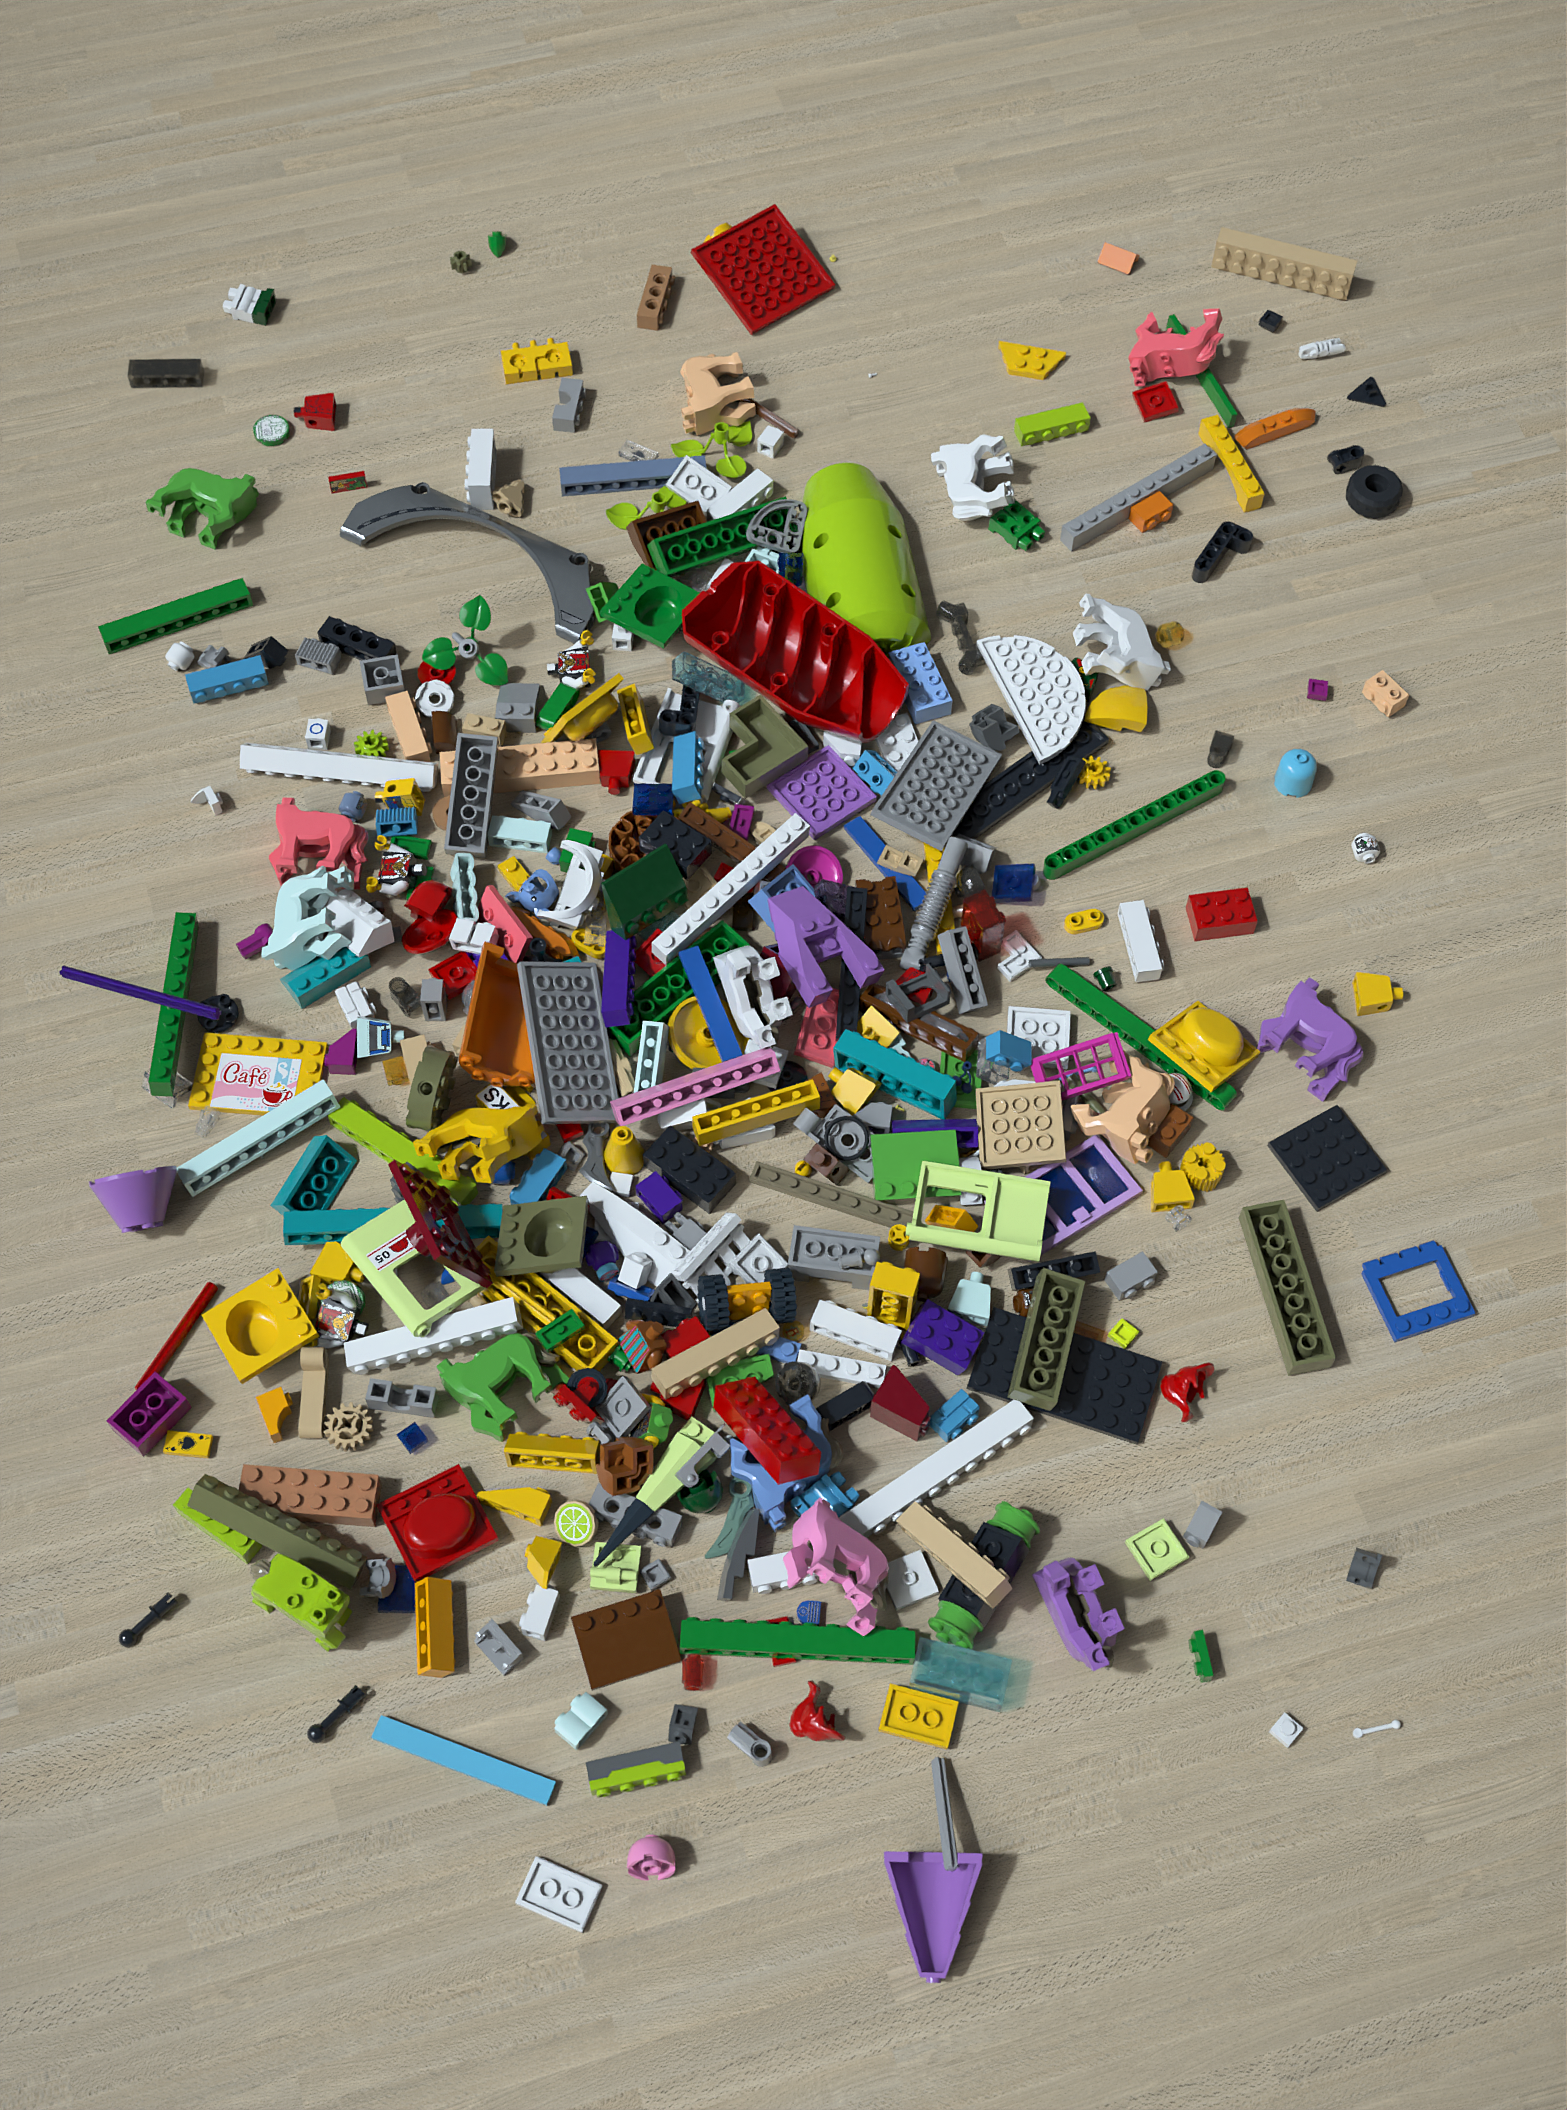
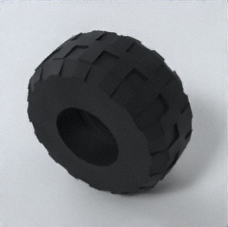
[1345,465,1403,519]

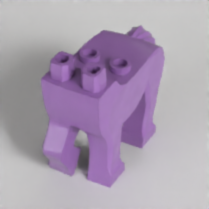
[1257,977,1364,1102]

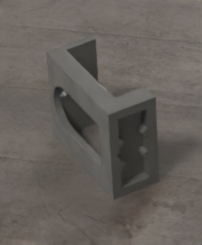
[886,963,951,1023]

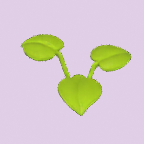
[671,421,752,478]
[606,486,687,530]

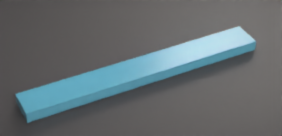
[371,1715,556,1806]

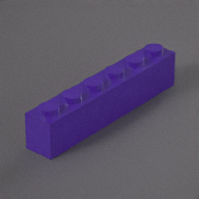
[601,930,637,1027]

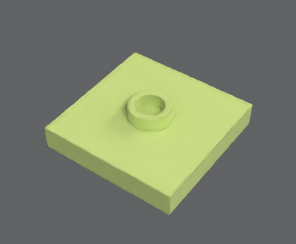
[1125,1518,1189,1581]

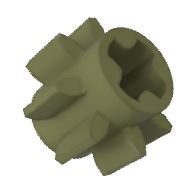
[450,251,472,273]

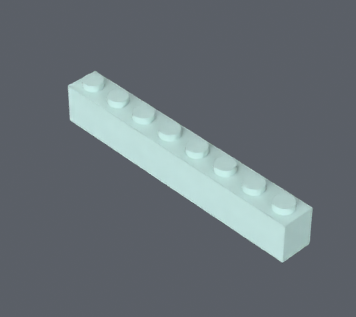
[177,1080,340,1197]

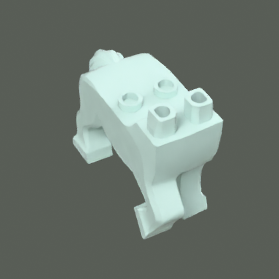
[261,866,354,971]

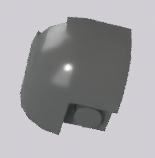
[969,704,1020,751]

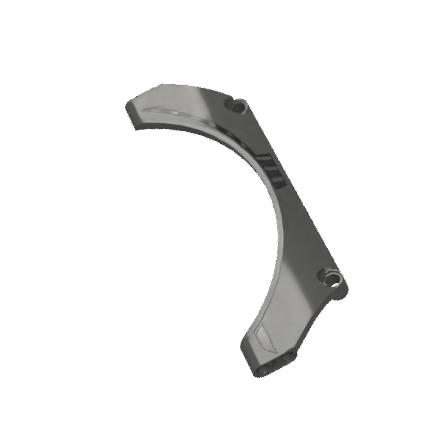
[340,482,596,644]

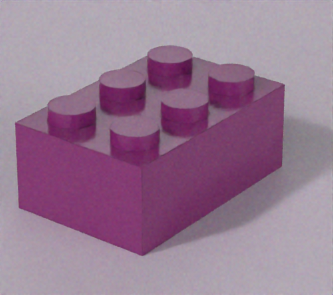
[106,1372,192,1457]

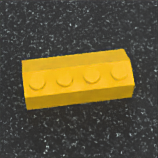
[504,1432,600,1474]

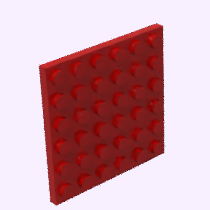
[691,204,835,335]

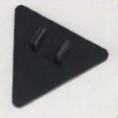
[1347,377,1386,407]

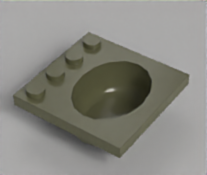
[494,1196,589,1277]

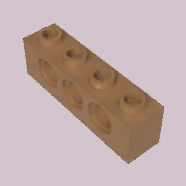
[637,264,675,331]

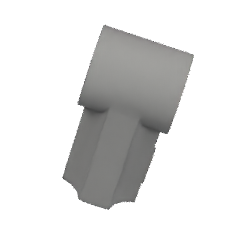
[727,1721,772,1767]

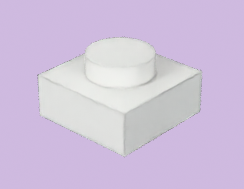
[1269,1712,1303,1748]

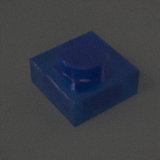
[396,1422,428,1454]

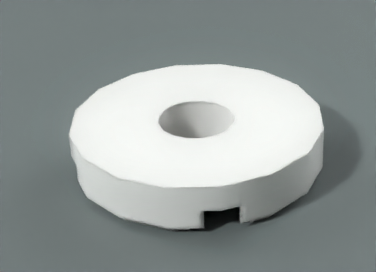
[415,680,454,718]

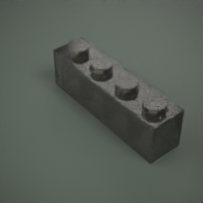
[127,359,204,388]

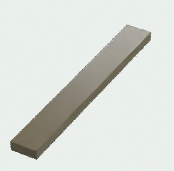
[749,1161,914,1228]

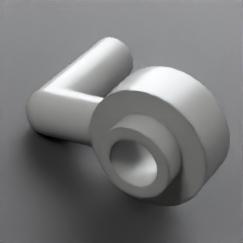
[452,632,479,659]

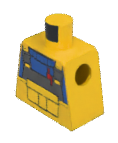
[375,778,425,816]

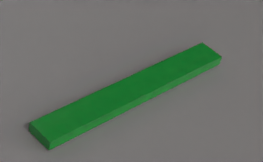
[1166,314,1238,428]

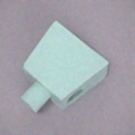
[948,1272,991,1326]

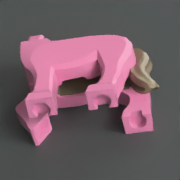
[783,1498,889,1636]

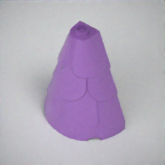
[884,1851,982,1983]

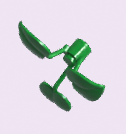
[422,595,508,686]

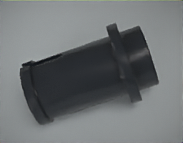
[899,1339,921,1367]

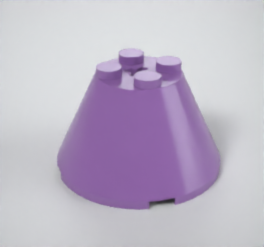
[89,1166,177,1233]

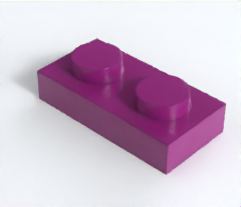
[729,804,755,841]

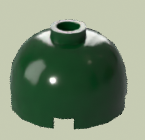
[676,1470,723,1513]

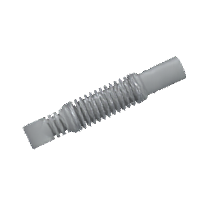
[900,837,969,971]

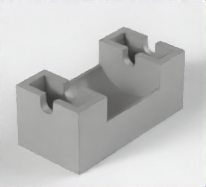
[788,1225,880,1290]

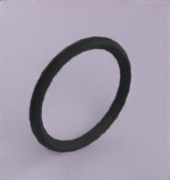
[824,1116,869,1161]

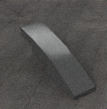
[717,1509,759,1601]

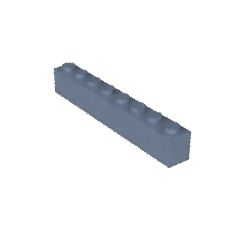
[559,455,707,497]

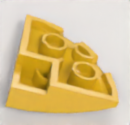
[1084,686,1147,732]

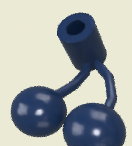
[953,1061,972,1093]

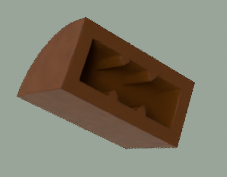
[431,711,458,754]

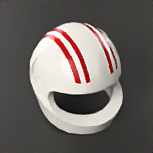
[1169,1073,1193,1111]

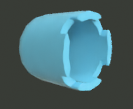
[1274,749,1317,798]

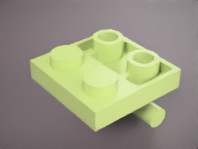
[590,1542,642,1593]

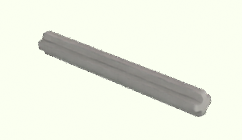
[931,1757,959,1872]

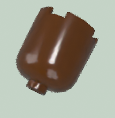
[904,1247,948,1302]

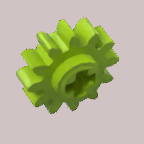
[354,730,389,757]

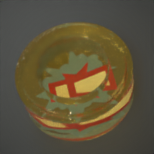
[782,1320,804,1342]

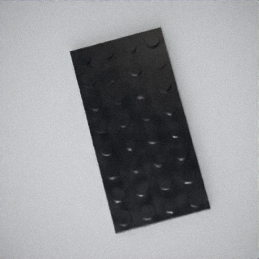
[967,1307,1163,1445]

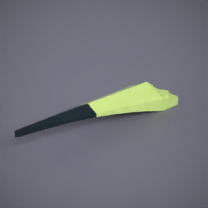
[593,1417,727,1567]

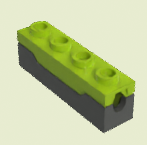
[586,1741,686,1798]

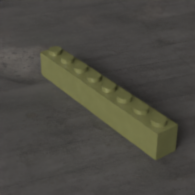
[187,1474,368,1590]

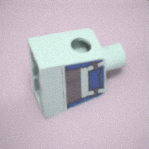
[357,1016,404,1058]

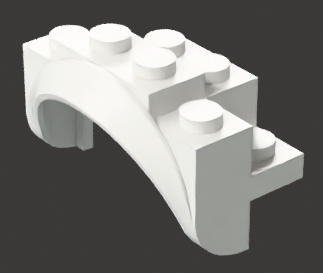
[536,840,605,930]

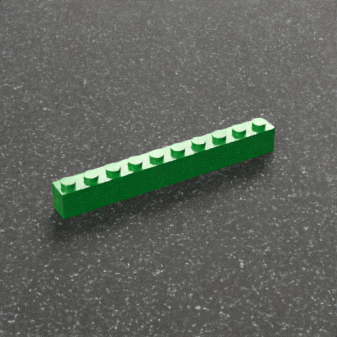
[148,912,199,1097]
[680,1617,915,1665]

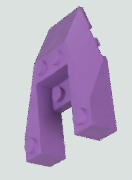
[767,886,885,1008]

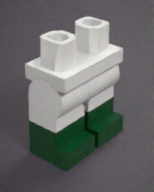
[223,284,277,326]

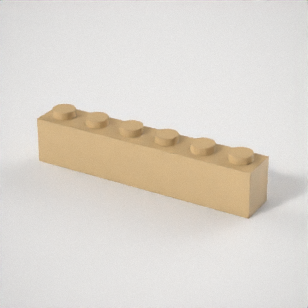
[652,1308,780,1400]
[896,1501,1012,1609]

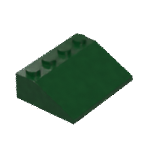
[601,844,689,940]

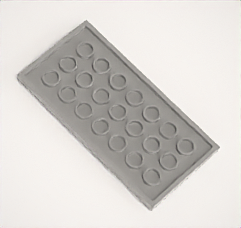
[870,720,1002,851]
[517,962,618,1124]

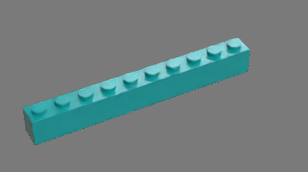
[283,1203,503,1245]

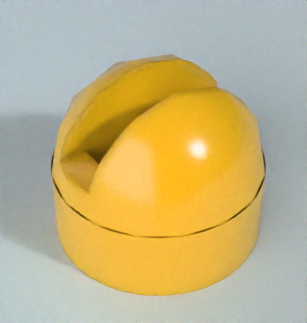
[795,1160,812,1177]

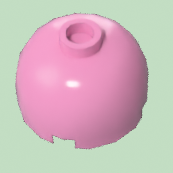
[627,1834,675,1881]

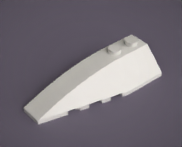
[580,1182,690,1287]

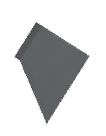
[650,1273,697,1308]

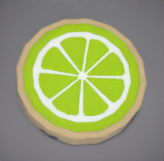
[554,1500,598,1547]

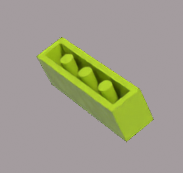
[1014,402,1091,446]
[173,1487,262,1564]

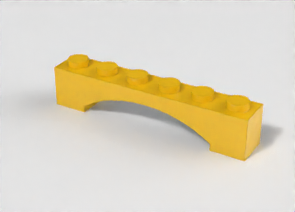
[1198,414,1265,513]

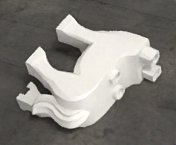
[931,434,1014,521]
[1073,593,1171,691]

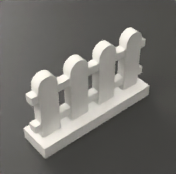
[671,1212,750,1303]

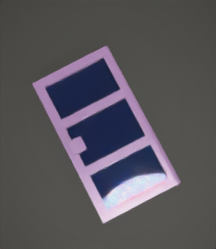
[984,1135,1143,1262]

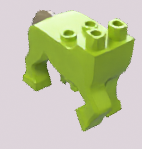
[250,1553,352,1652]

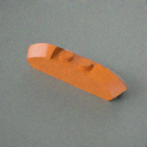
[1235,408,1316,449]
[509,906,579,962]

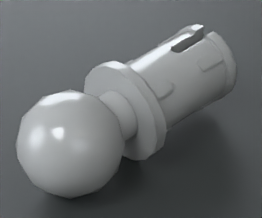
[838,1248,880,1269]

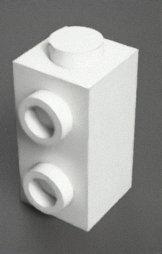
[519,1585,560,1641]

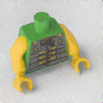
[614,1393,673,1450]

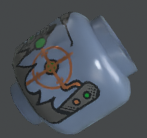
[338,791,368,822]

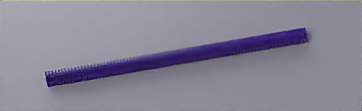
[59,966,221,1020]

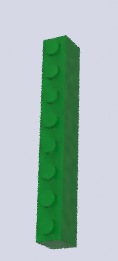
[98,578,253,655]

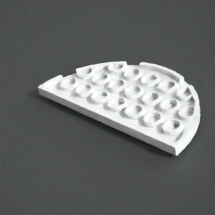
[977,635,1085,765]

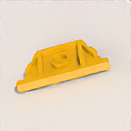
[998,341,1066,380]

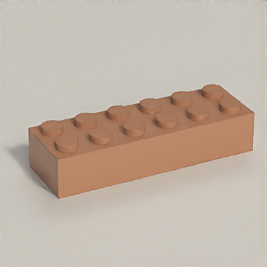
[239,1464,382,1527]

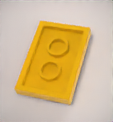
[878,1683,959,1750]

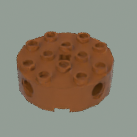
[608,808,679,873]

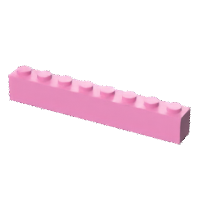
[610,1046,780,1126]

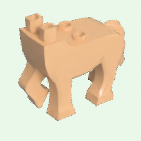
[680,352,756,436]
[1071,1050,1175,1164]

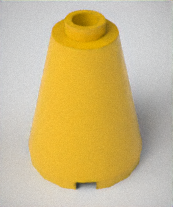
[604,1126,645,1175]

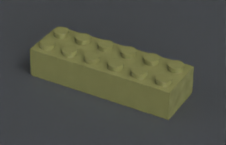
[1007,1268,1085,1411]

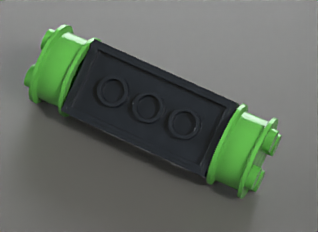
[928,1501,1040,1652]

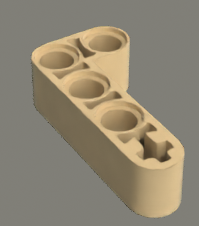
[299,1347,329,1439]

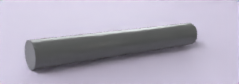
[1028,957,1090,968]

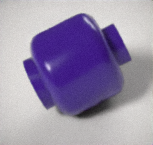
[585,1240,619,1271]

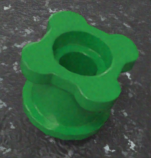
[607,1344,633,1372]

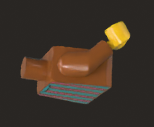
[617,1320,666,1374]

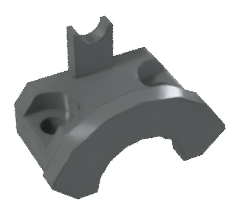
[1346,1548,1382,1589]

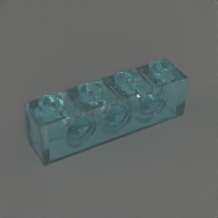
[672,651,745,706]

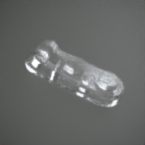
[584,902,607,947]

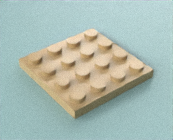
[976,1080,1066,1170]

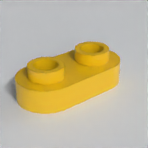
[1064,909,1104,935]
[571,928,606,959]

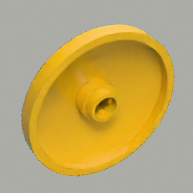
[668,996,749,1069]

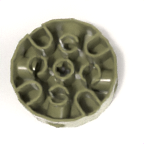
[406,1045,458,1132]

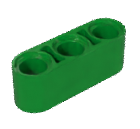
[536,682,580,730]

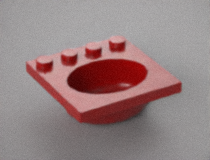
[376,1464,499,1583]

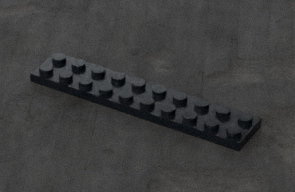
[952,716,1109,839]

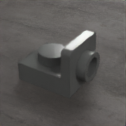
[668,1704,698,1745]

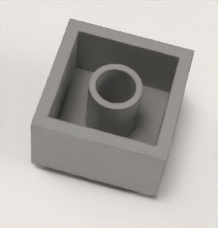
[360,654,405,705]

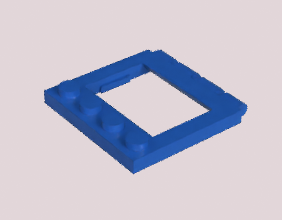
[1361,1240,1476,1343]

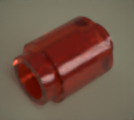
[681,1654,706,1691]

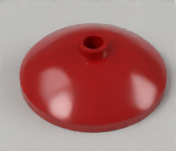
[402,909,457,954]

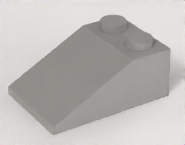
[495,683,540,733]

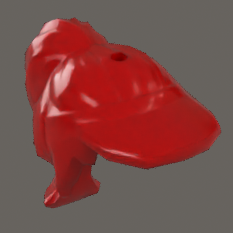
[1160,1362,1215,1423]
[789,1680,846,1742]

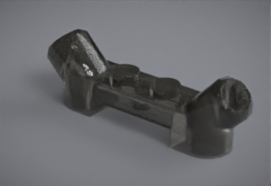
[936,601,986,675]

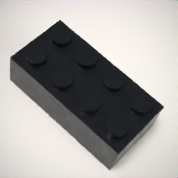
[643,1125,736,1214]

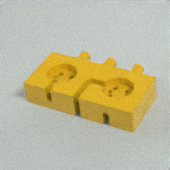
[501,338,573,384]

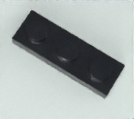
[625,1298,692,1327]

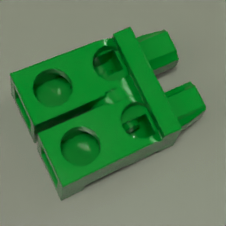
[988,499,1045,551]

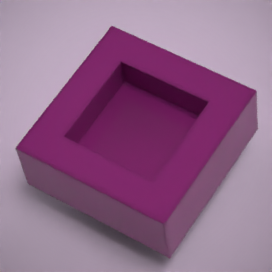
[1307,679,1328,701]

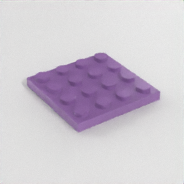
[767,745,877,841]

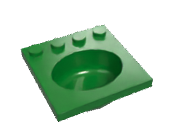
[600,563,700,649]

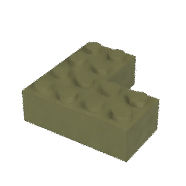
[722,694,808,799]

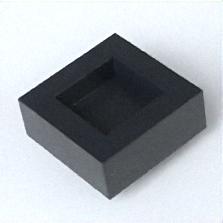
[1258,309,1283,332]

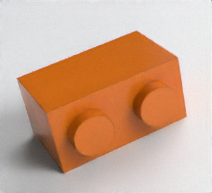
[1129,491,1173,533]

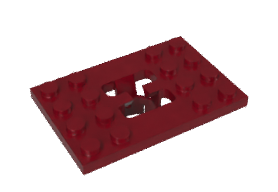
[388,1159,493,1289]

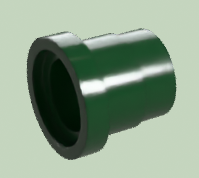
[1093,966,1117,991]

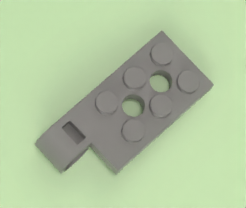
[793,1104,874,1183]

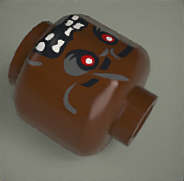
[1013,1288,1034,1317]

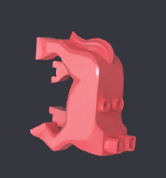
[1128,308,1224,387]
[269,797,368,890]

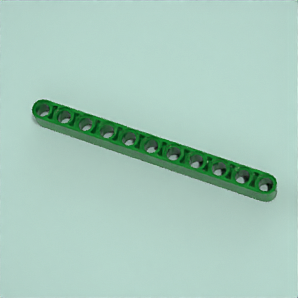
[1043,770,1226,880]
[1045,964,1237,1111]

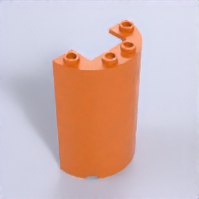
[458,941,535,1087]

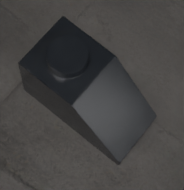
[243,636,289,669]

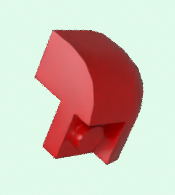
[404,880,453,922]

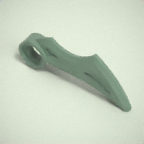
[704,1477,754,1559]

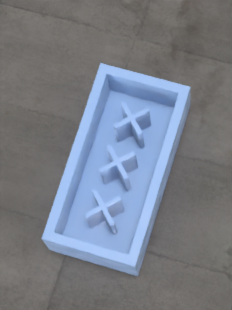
[888,642,952,725]

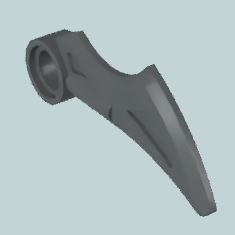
[579,1123,613,1193]

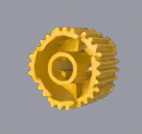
[1180,1142,1226,1192]

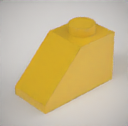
[525,1536,562,1589]

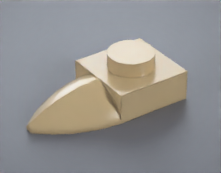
[750,822,776,844]

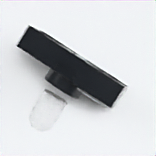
[711,783,745,808]

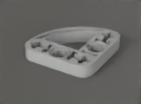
[746,499,807,555]

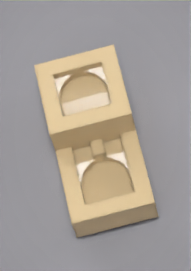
[877,845,924,876]

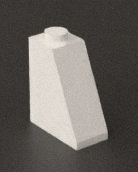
[658,1097,721,1131]
[713,1097,775,1149]

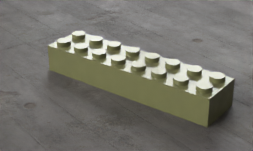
[1239,1200,1336,1376]

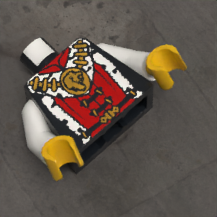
[547,630,596,689]
[366,835,427,896]
[303,1283,369,1348]

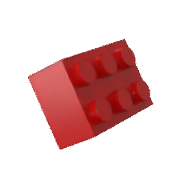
[1185,887,1257,942]

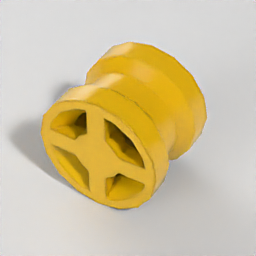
[888,1224,910,1251]

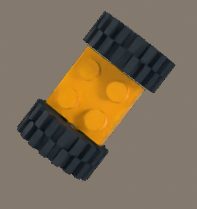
[697,1268,797,1331]

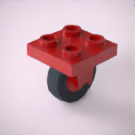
[551,1368,607,1422]

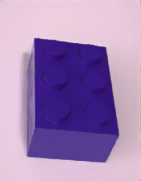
[901,1299,984,1376]

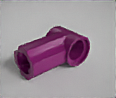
[236,923,273,960]

